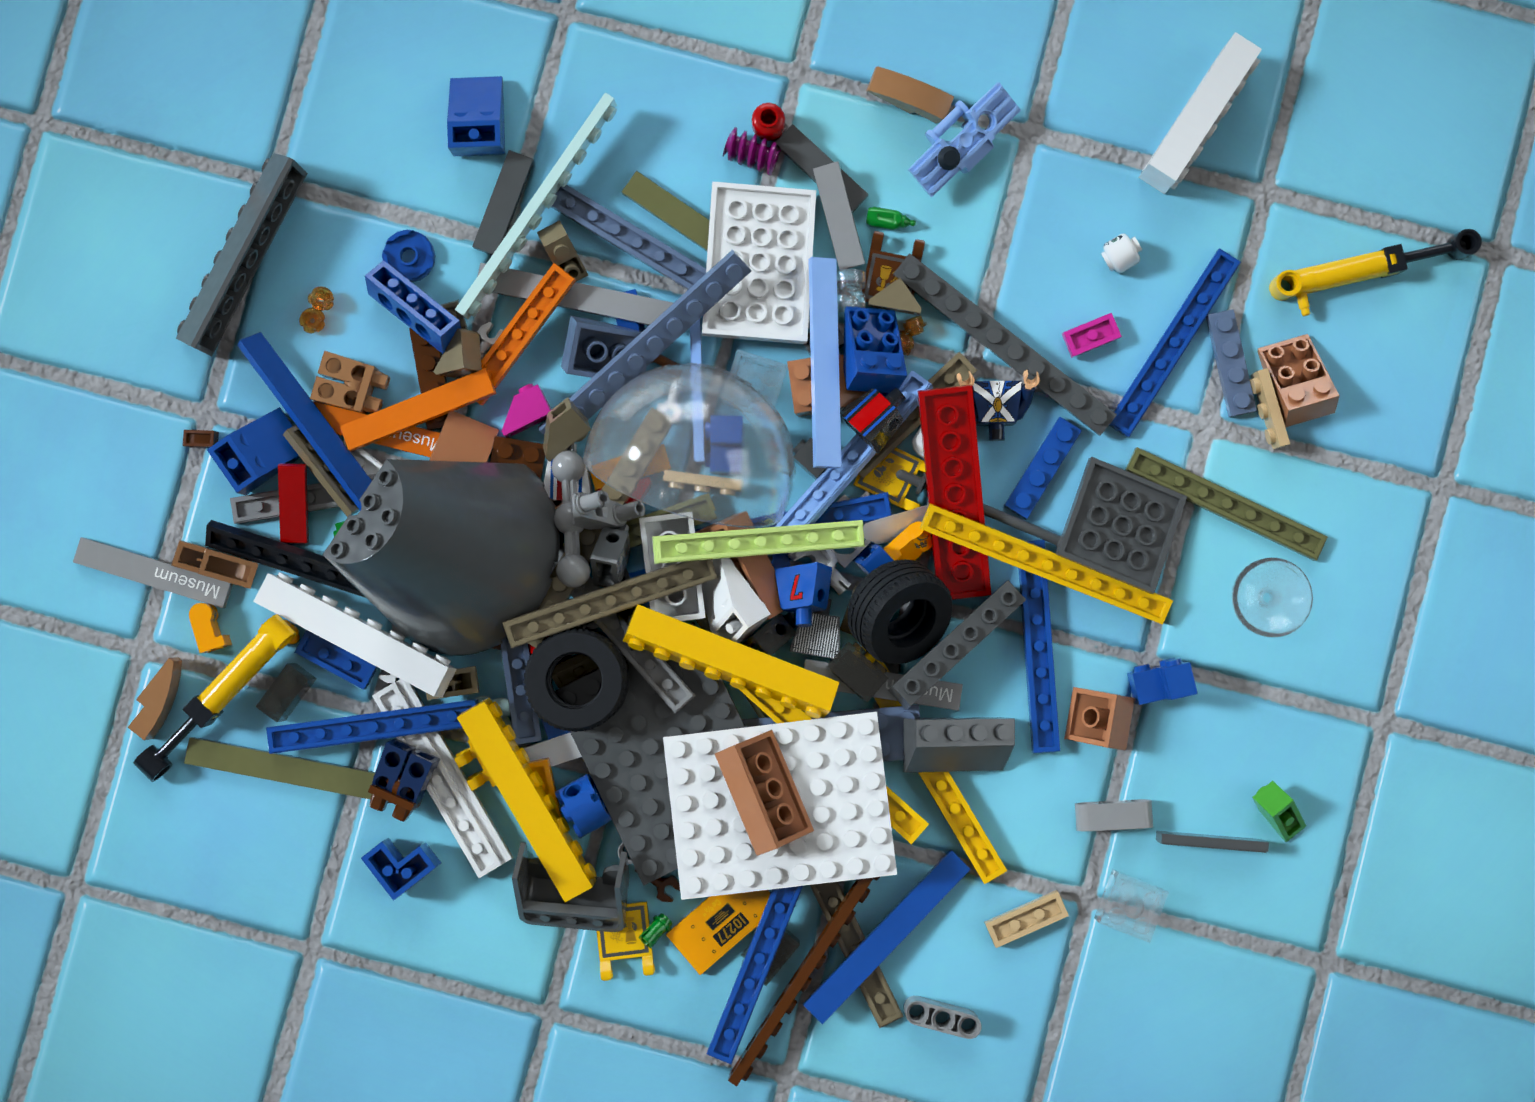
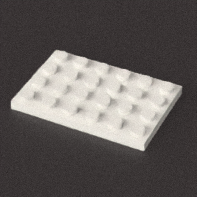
[701,181,816,344]

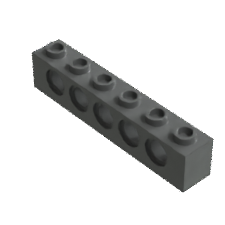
[888,581,1026,709]

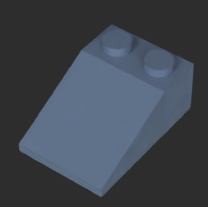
[561,316,647,386]

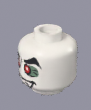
[1101,233,1142,273]

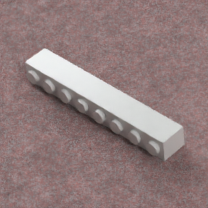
[253,572,457,697]

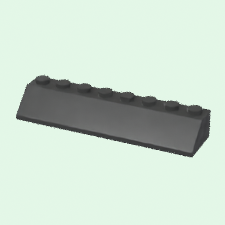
[176,153,308,357]

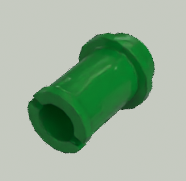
[639,913,672,948]

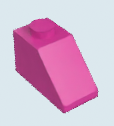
[502,384,552,438]

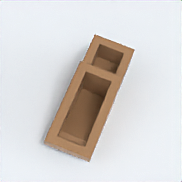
[866,66,954,123]
[171,540,258,589]
[128,657,182,740]

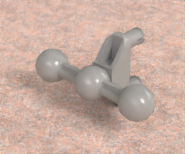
[551,451,645,587]

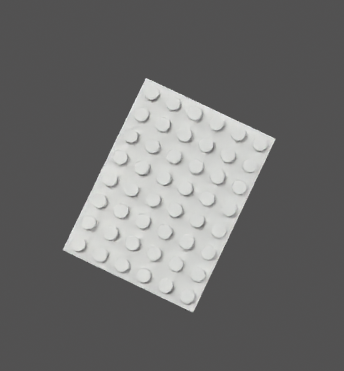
[663,712,897,900]

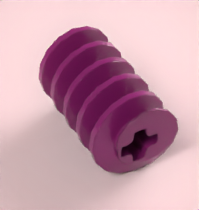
[723,127,781,176]

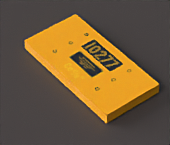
[666,890,771,975]

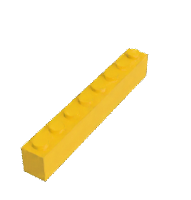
[623,604,839,718]
[457,697,597,902]

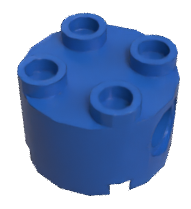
[555,774,612,838]

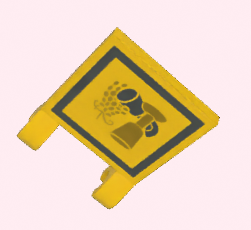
[853,448,925,511]
[597,901,655,981]

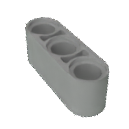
[1075,799,1153,831]
[904,996,981,1039]

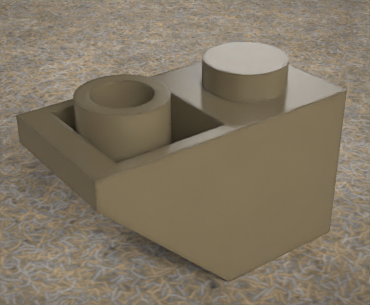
[537,220,588,281]
[543,397,591,462]

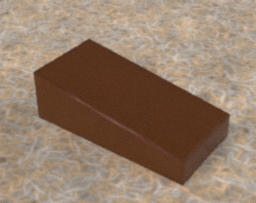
[183,430,219,448]

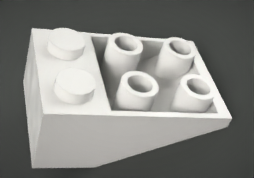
[701,558,771,644]

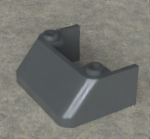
[512,842,629,932]

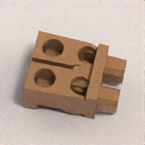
[310,350,390,414]

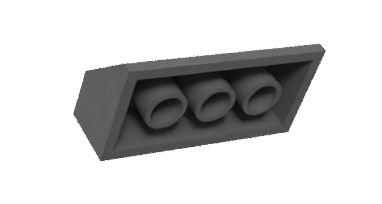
[903,717,1015,773]

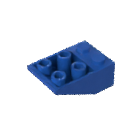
[447,76,505,156]
[843,306,907,393]
[207,407,300,495]

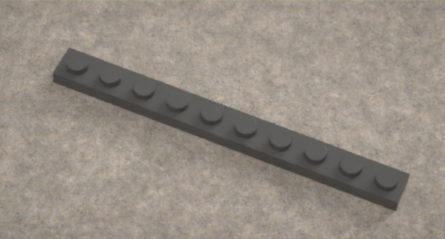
[893,253,1117,436]

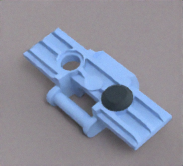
[908,82,1021,197]

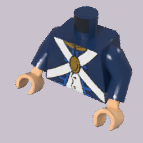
[956,370,1040,441]

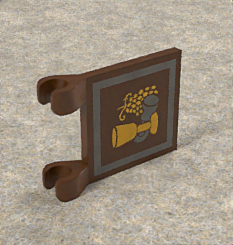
[860,231,925,303]

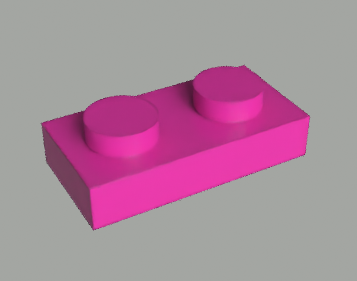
[1062,313,1122,358]

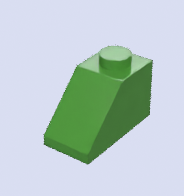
[1252,781,1306,842]

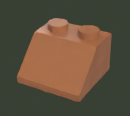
[1064,687,1135,750]

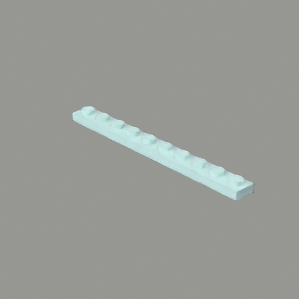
[455,92,617,319]

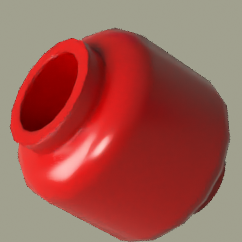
[751,103,785,141]

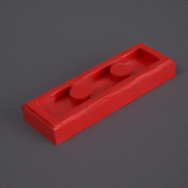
[278,464,309,543]

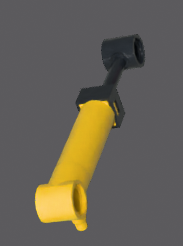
[1269,229,1482,316]
[133,614,297,782]

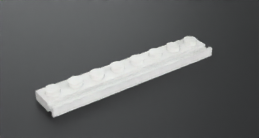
[372,679,514,878]

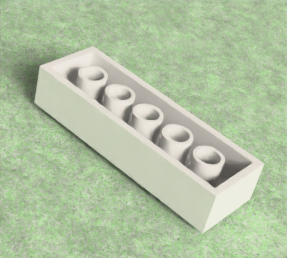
[1138,32,1262,194]

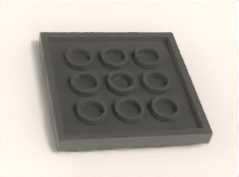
[1056,457,1187,594]

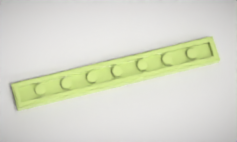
[652,520,865,564]

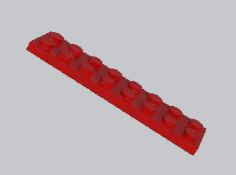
[917,384,991,600]

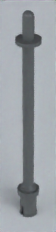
[896,470,1062,547]

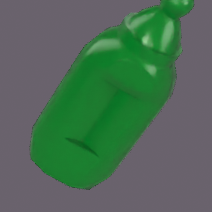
[866,207,916,230]

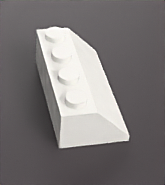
[639,512,706,621]

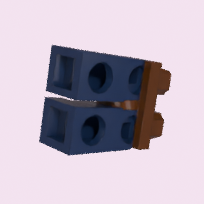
[368,738,441,822]

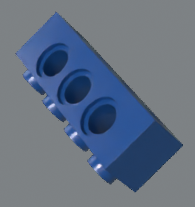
[365,260,461,354]

